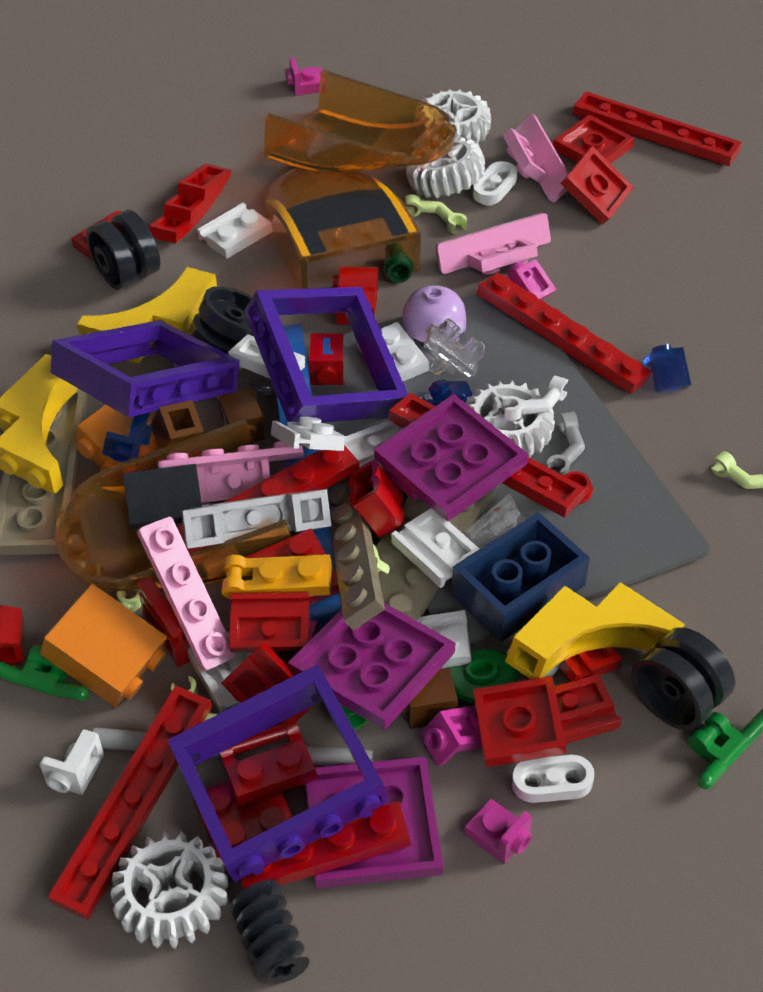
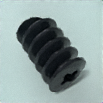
[231,880,310,984]

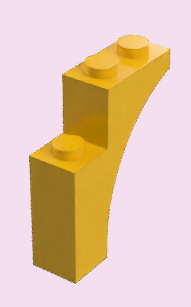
[77,267,217,364]
[0,354,78,495]
[505,582,685,679]

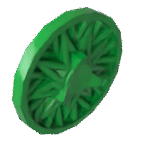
[450,649,519,703]

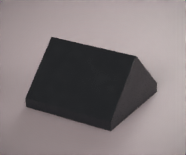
[123,464,202,530]

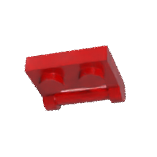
[219,716,317,806]

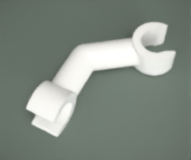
[501,375,568,421]

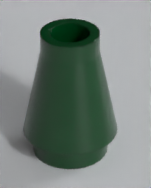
[383,242,414,283]

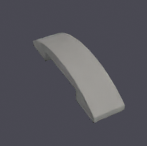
[181,489,331,549]

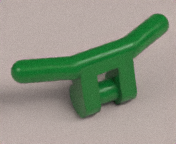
[0,644,89,701]
[688,709,763,790]

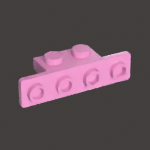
[503,114,568,203]
[435,213,551,274]
[158,441,304,505]
[137,517,236,671]

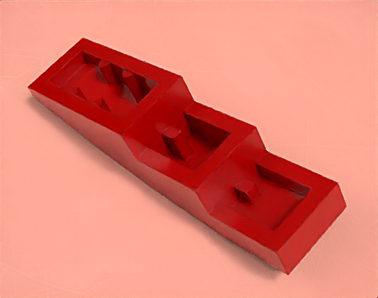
[149,163,231,244]

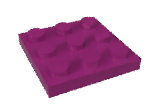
[374,394,529,522]
[288,603,456,730]
[306,757,444,889]

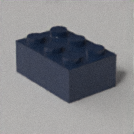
[451,512,590,642]

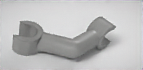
[546,411,585,476]

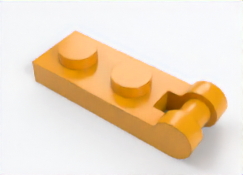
[222,555,332,599]

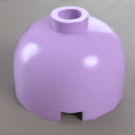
[402,285,466,349]

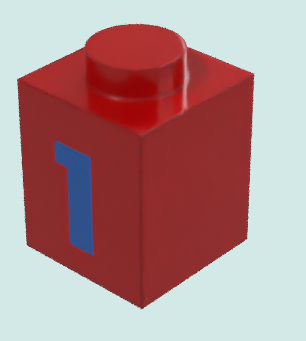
[309,333,344,385]

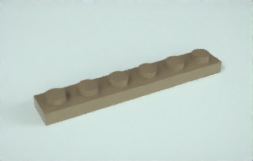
[328,483,385,631]

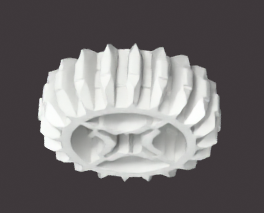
[415,89,491,144]
[406,137,485,198]
[466,380,555,458]
[110,831,228,949]

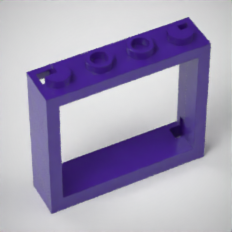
[244,287,408,423]
[50,320,240,417]
[168,664,389,882]

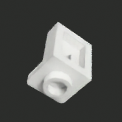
[40,729,104,795]

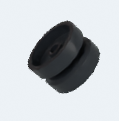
[86,209,161,290]
[188,286,253,355]
[631,627,736,731]

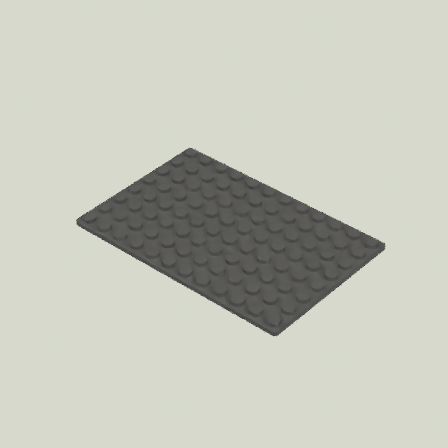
[305,294,710,644]

